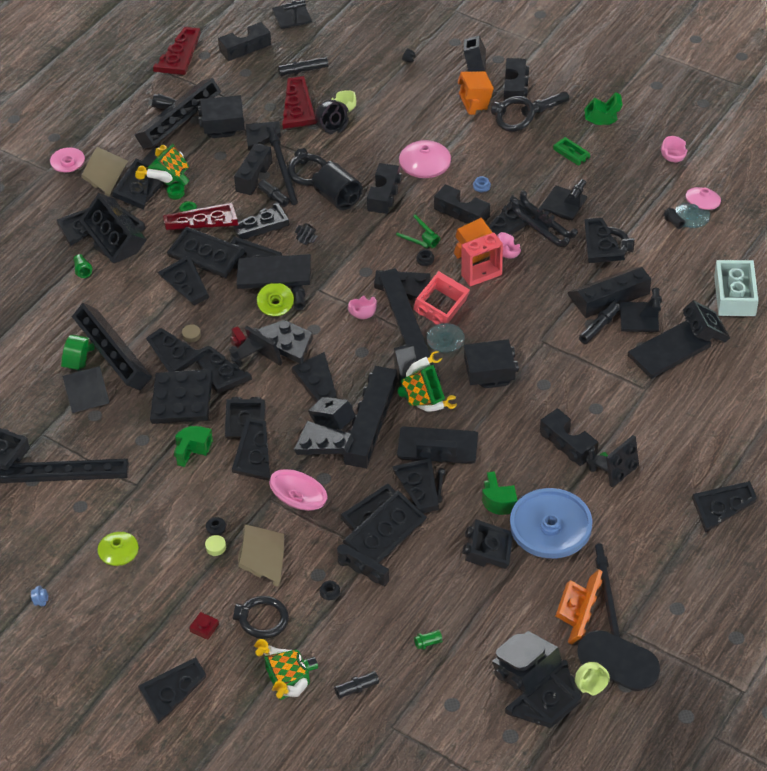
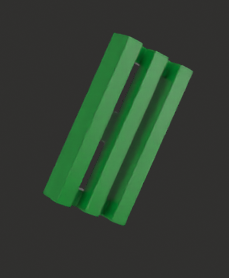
[553,137,590,166]

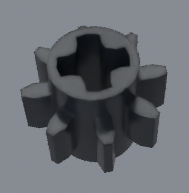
[295,223,318,245]

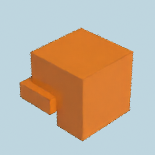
[458,72,494,115]
[454,218,493,264]

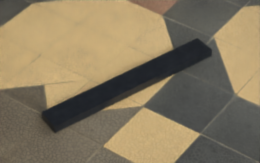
[378,268,440,382]
[0,458,129,483]

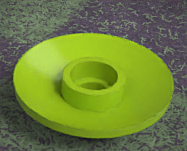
[257,283,294,317]
[98,532,139,566]

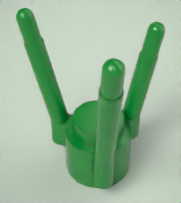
[396,215,441,249]

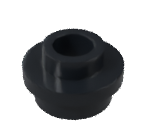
[416,249,434,266]
[206,517,226,536]
[319,580,340,601]

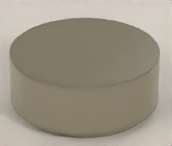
[182,325,201,343]

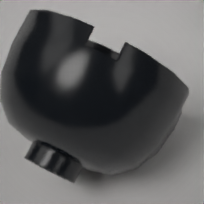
[315,100,349,134]

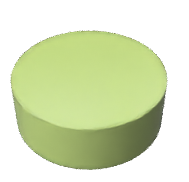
[205,535,226,556]

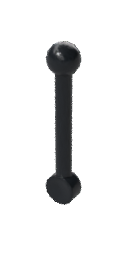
[437,468,446,503]

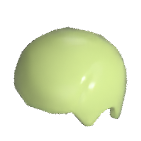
[331,90,356,113]
[574,662,610,696]

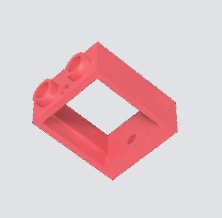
[461,233,503,287]
[413,271,470,328]

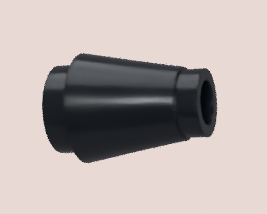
[152,93,177,110]

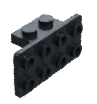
[397,426,478,464]

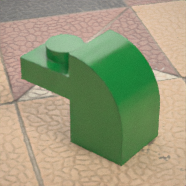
[584,92,623,125]
[61,334,95,370]
[174,426,213,467]
[482,471,518,515]

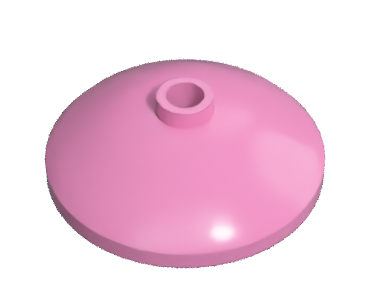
[399,140,451,178]
[269,469,327,511]

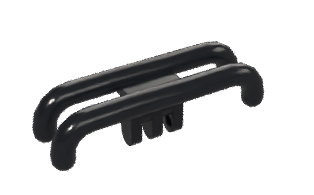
[511,191,578,247]

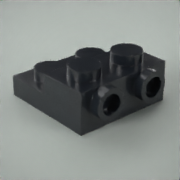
[683,300,730,342]
[225,397,266,439]
[0,428,30,470]
[462,519,513,569]

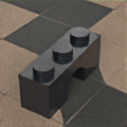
[218,22,272,61]
[504,58,529,104]
[234,143,272,196]
[367,163,402,214]
[434,184,490,224]
[540,408,598,466]

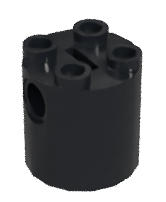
[312,161,363,210]

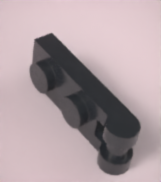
[337,544,389,587]

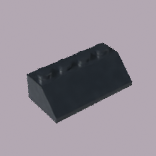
[79,193,147,264]
[568,267,651,318]

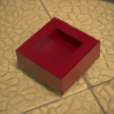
[230,326,246,348]
[189,612,219,640]

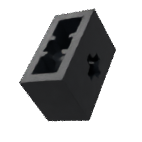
[308,397,356,430]

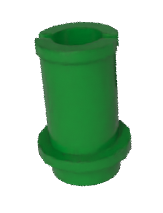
[414,630,443,650]

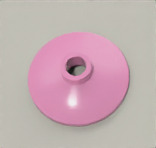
[50,148,85,172]
[686,187,721,210]

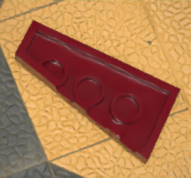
[153,27,201,75]
[282,76,316,129]
[163,203,238,230]

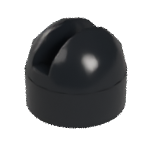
[402,48,416,63]

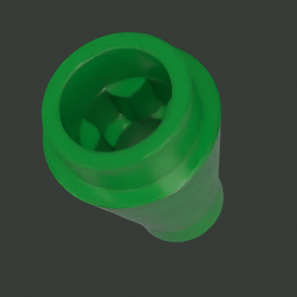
[73,254,93,278]

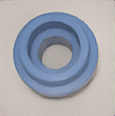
[473,176,491,192]
[31,586,48,607]

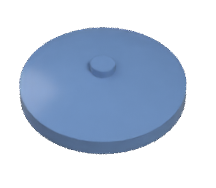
[510,488,592,559]

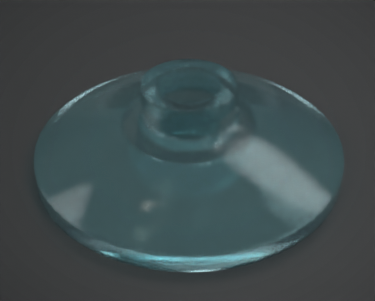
[675,202,710,228]
[427,323,464,353]

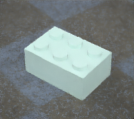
[714,260,758,316]

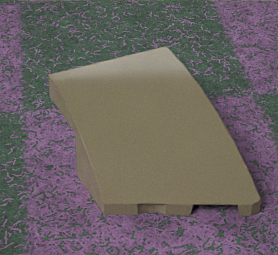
[81,147,128,196]
[238,524,284,587]

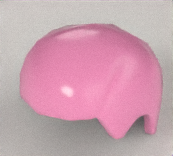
[661,136,688,163]
[497,232,521,259]
[348,296,377,320]

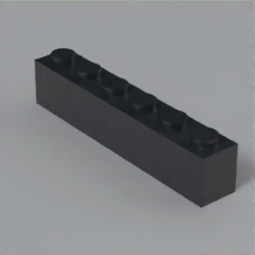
[134,78,221,149]
[71,303,152,391]
[341,365,398,469]

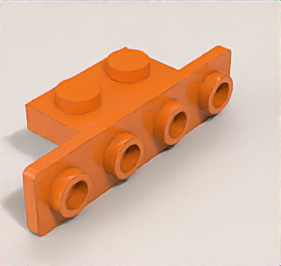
[555,570,603,645]

